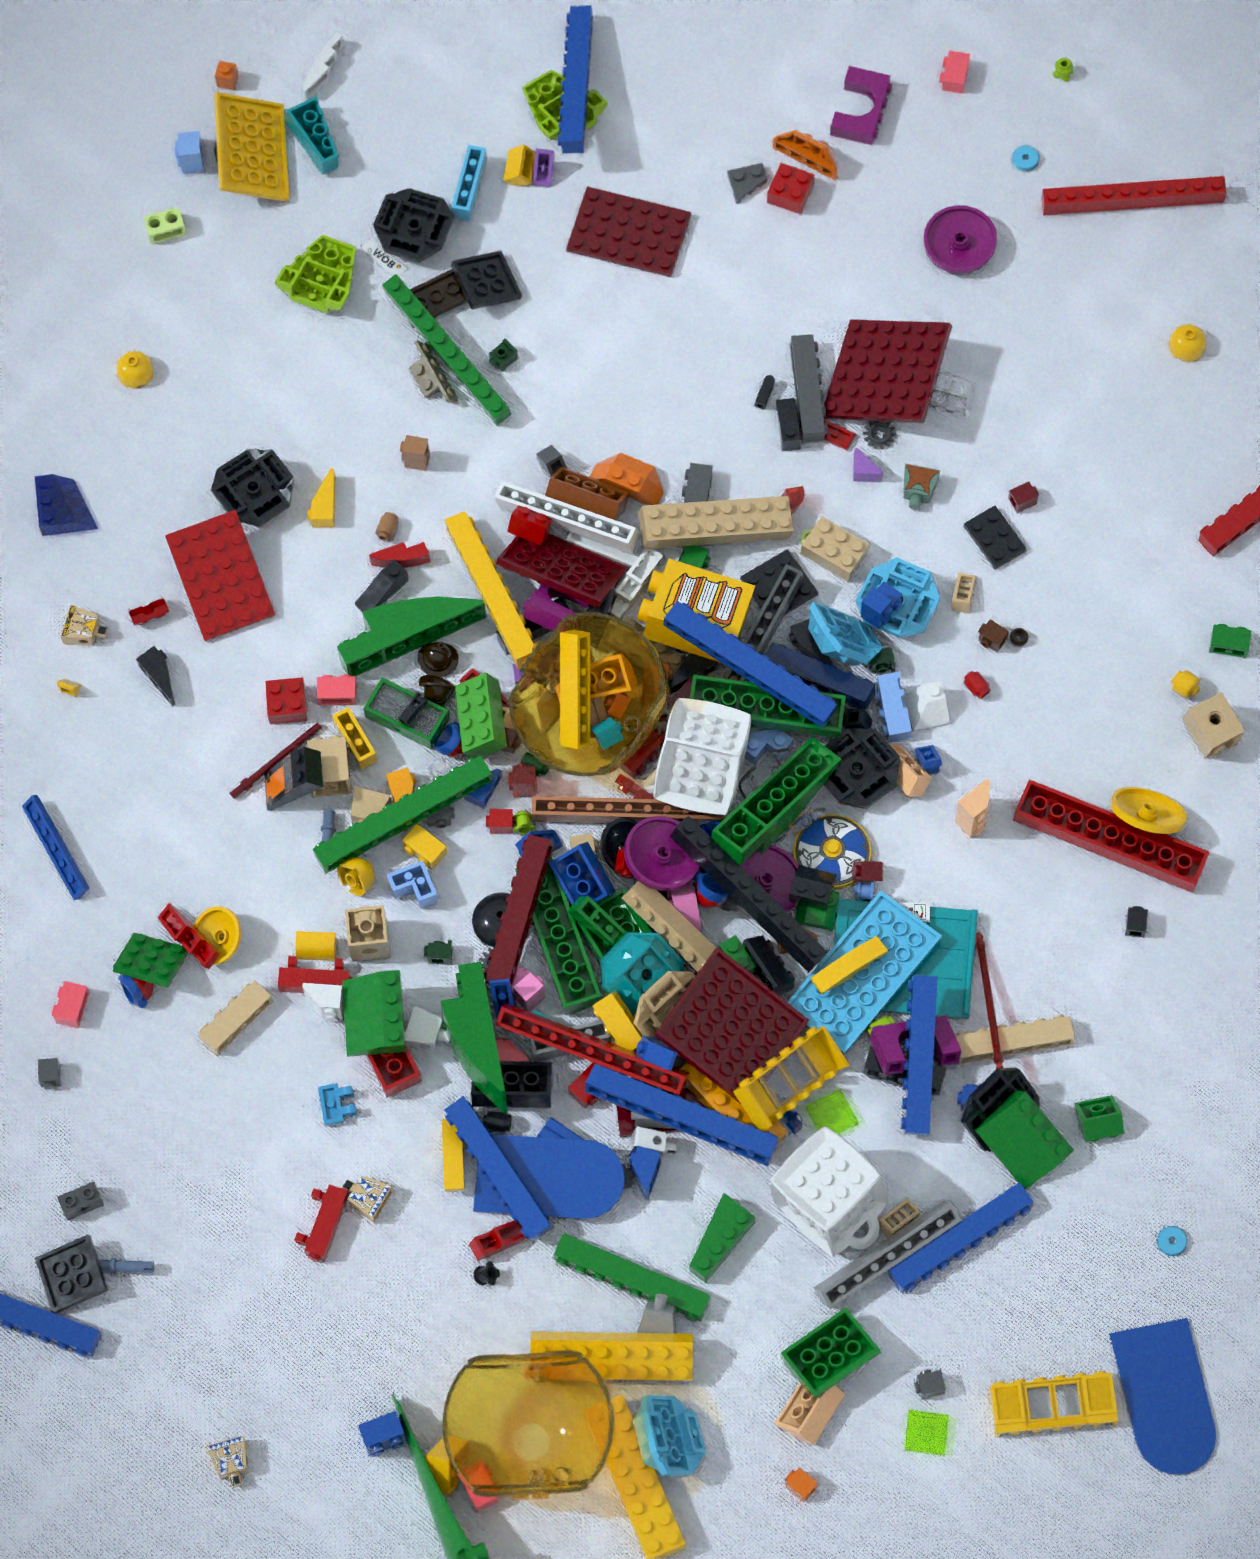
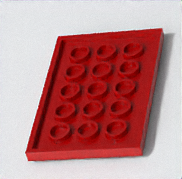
[165,510,275,641]

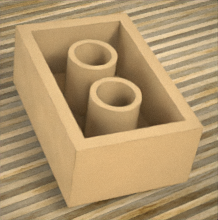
[800,516,869,582]

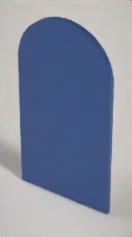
[473,1134,625,1219]
[1109,1318,1216,1475]

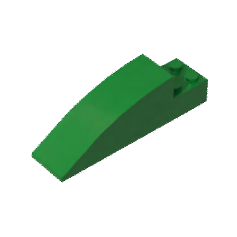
[337,596,486,677]
[711,737,841,865]
[440,961,507,1113]

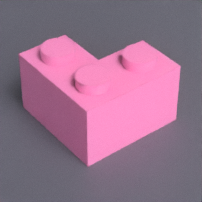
[666,880,702,931]
[512,965,545,1012]

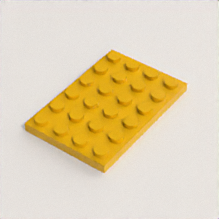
[214,92,289,202]

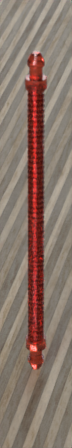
[976,932,1004,1069]

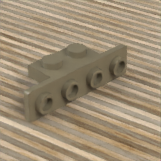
[409,341,458,404]

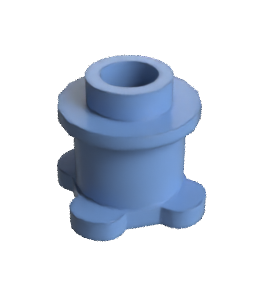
[854,881,874,901]

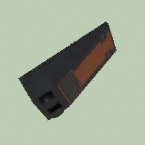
[264,747,323,811]

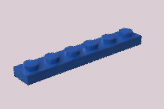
[22,795,89,900]

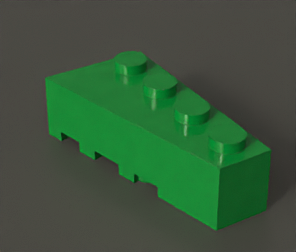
[689,1193,755,1283]

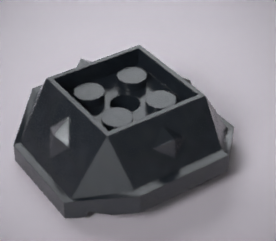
[373,188,454,263]
[211,449,294,527]
[824,728,900,809]
[961,1067,1040,1152]

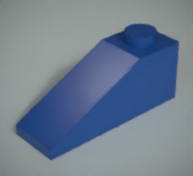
[490,979,516,1027]

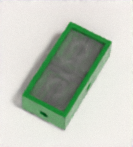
[363,678,450,750]

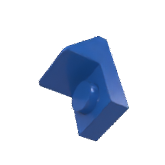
[914,745,942,775]

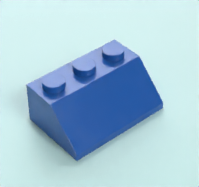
[549,842,616,905]

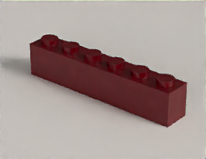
[616,677,693,779]

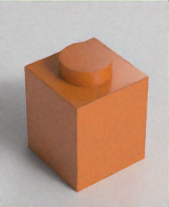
[214,61,239,90]
[785,1468,818,1503]

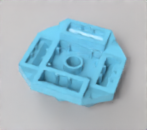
[855,557,940,638]
[808,602,883,666]

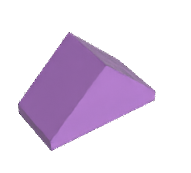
[533,148,555,187]
[853,447,883,482]

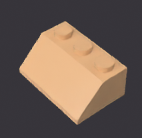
[955,778,990,838]
[774,1383,845,1445]

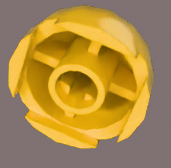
[1169,324,1206,362]
[116,351,154,389]
[337,857,375,896]

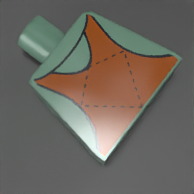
[903,463,940,510]

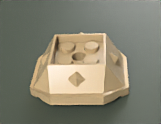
[634,971,695,1056]

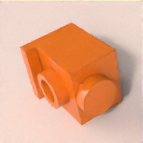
[604,692,631,719]

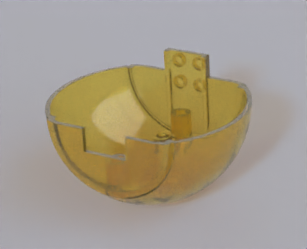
[508,612,670,776]
[442,1350,615,1500]

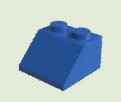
[629,1146,661,1200]

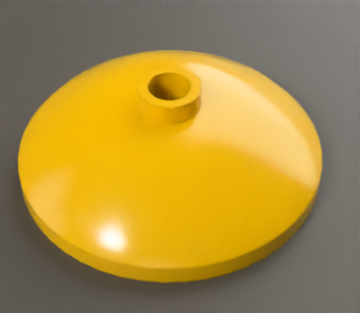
[194,906,241,965]

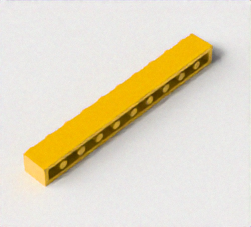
[444,511,540,670]

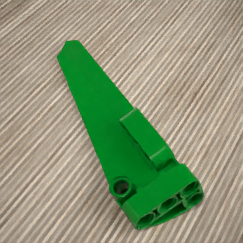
[391,1394,489,1559]

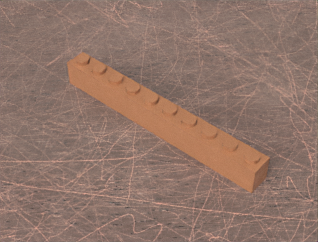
[532,796,725,826]

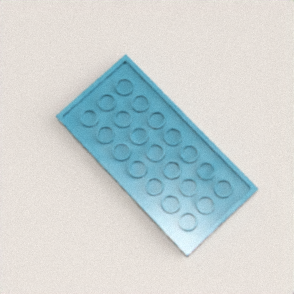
[787,890,942,1056]

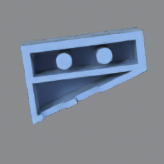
[874,672,912,742]

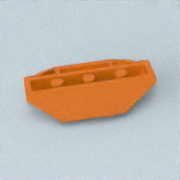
[773,130,837,180]
[590,452,664,505]

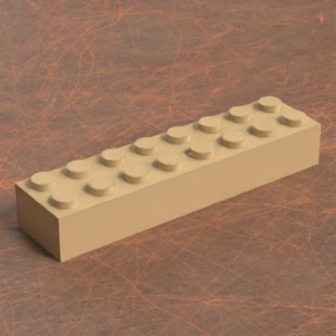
[638,496,794,549]

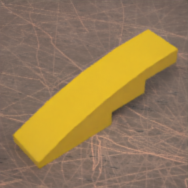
[810,936,888,994]
[442,1119,465,1192]

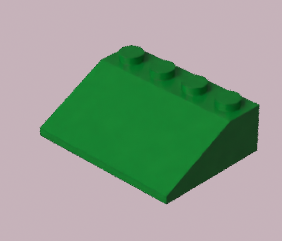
[574,888,652,967]
[342,970,406,1057]
[975,1090,1074,1189]
[780,1307,881,1399]

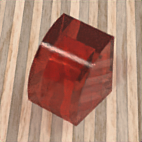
[781,486,805,515]

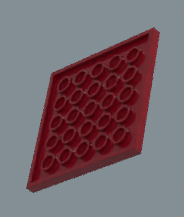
[824,319,952,423]
[654,947,809,1104]

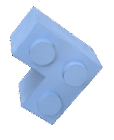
[174,131,204,174]
[387,860,438,909]

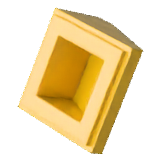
[56,679,81,697]

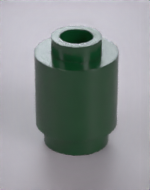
[520,751,550,777]

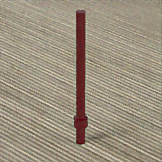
[229,722,322,799]

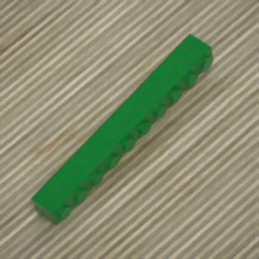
[382,274,511,425]
[313,755,493,874]

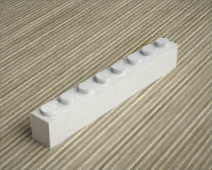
[494,481,640,553]

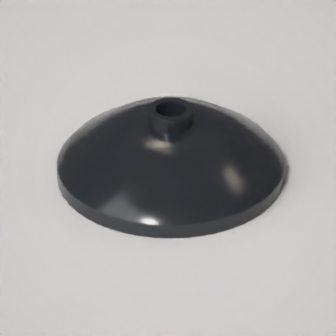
[600,818,638,870]
[472,892,510,948]

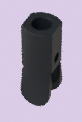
[754,375,775,410]
[398,693,429,727]

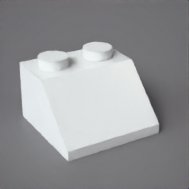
[303,983,344,1022]

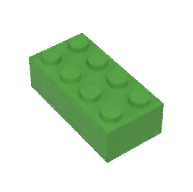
[455,673,507,758]

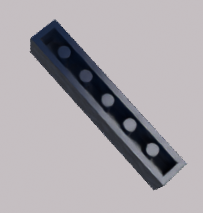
[765,642,875,710]

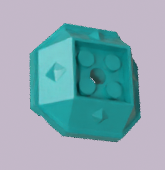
[600,932,684,1016]

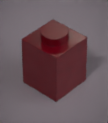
[1008,481,1039,513]
[852,861,883,881]

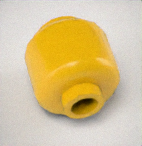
[1171,670,1200,698]

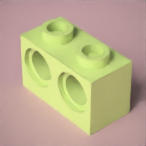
[144,207,186,244]

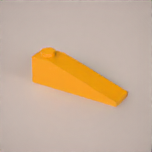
[555,653,637,702]

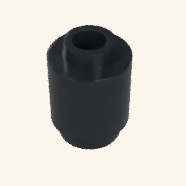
[483,1111,512,1132]

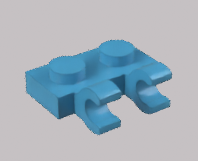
[318,1083,358,1126]

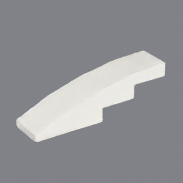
[302,32,344,100]
[610,548,663,621]

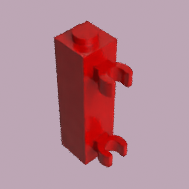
[278,956,353,993]
[294,1184,349,1262]

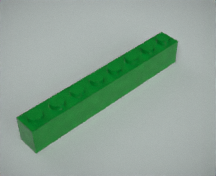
[553,1233,711,1322]

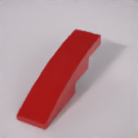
[158,903,220,969]

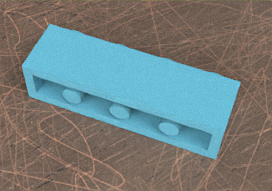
[451,145,487,221]

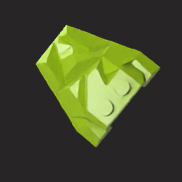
[522,70,608,141]
[275,235,356,313]

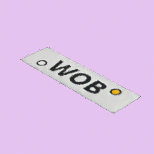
[361,239,408,277]

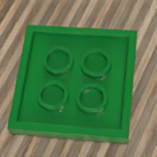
[113,932,188,988]

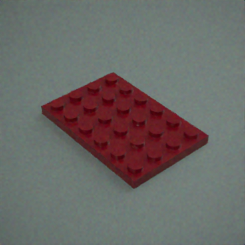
[566,186,692,277]
[496,534,628,608]

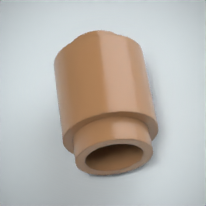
[375,512,399,541]

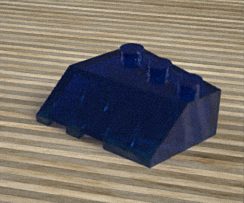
[34,474,98,536]

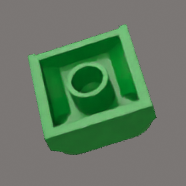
[795,890,839,931]

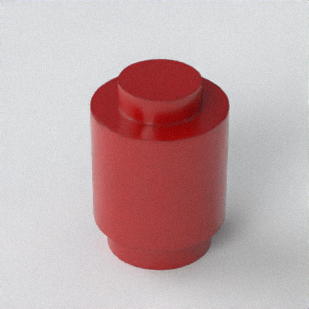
[964,671,991,700]

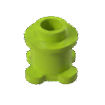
[1053,58,1074,82]
[513,810,536,836]

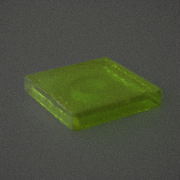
[805,1089,859,1134]
[904,1410,949,1456]

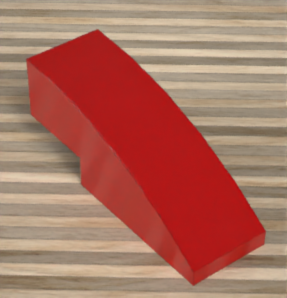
[369,542,430,568]
[469,1221,526,1261]

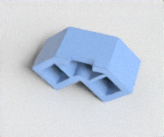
[744,729,793,766]

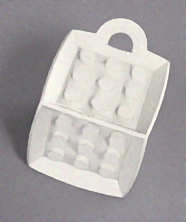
[643,698,751,815]
[770,1127,888,1256]

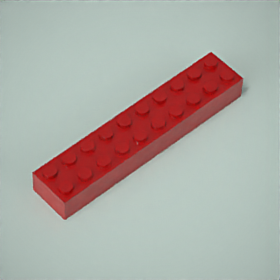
[1013,779,1210,893]

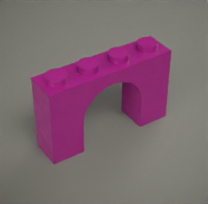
[830,66,893,145]
[523,584,589,634]
[869,1015,962,1075]

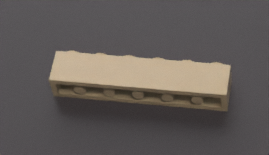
[622,881,716,972]
[955,1015,1075,1064]

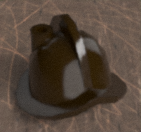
[418,642,459,677]
[418,675,456,706]

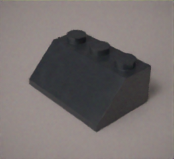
[743,935,795,997]

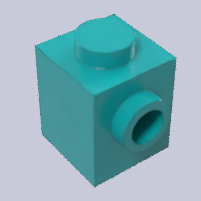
[591,717,624,750]

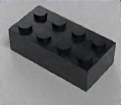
[471,1061,552,1108]

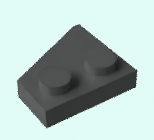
[727,163,767,204]

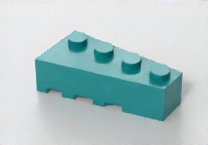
[285,96,338,175]

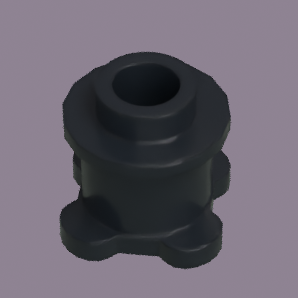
[473,1261,500,1286]

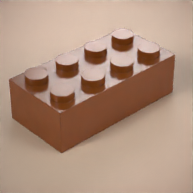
[545,467,630,520]

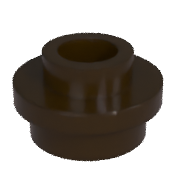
[1009,628,1029,647]

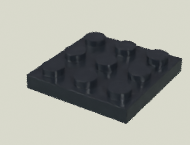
[451,251,522,310]
[740,549,818,614]
[35,1234,108,1314]

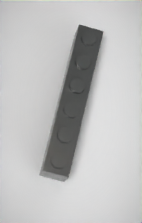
[790,334,828,442]

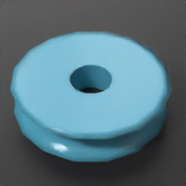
[1012,145,1039,171]
[1157,1226,1187,1256]

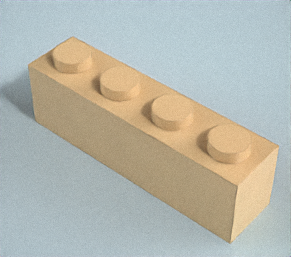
[198,980,273,1055]

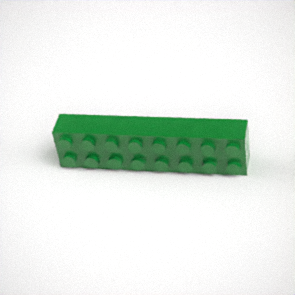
[690,674,846,739]
[515,857,602,1015]

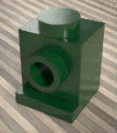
[489,338,518,372]
[867,647,896,673]
[424,940,453,965]

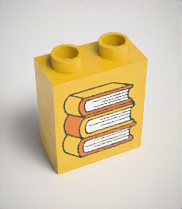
[637,558,755,663]

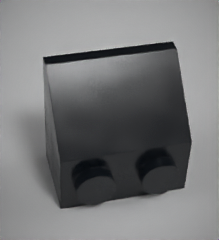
[789,865,837,911]

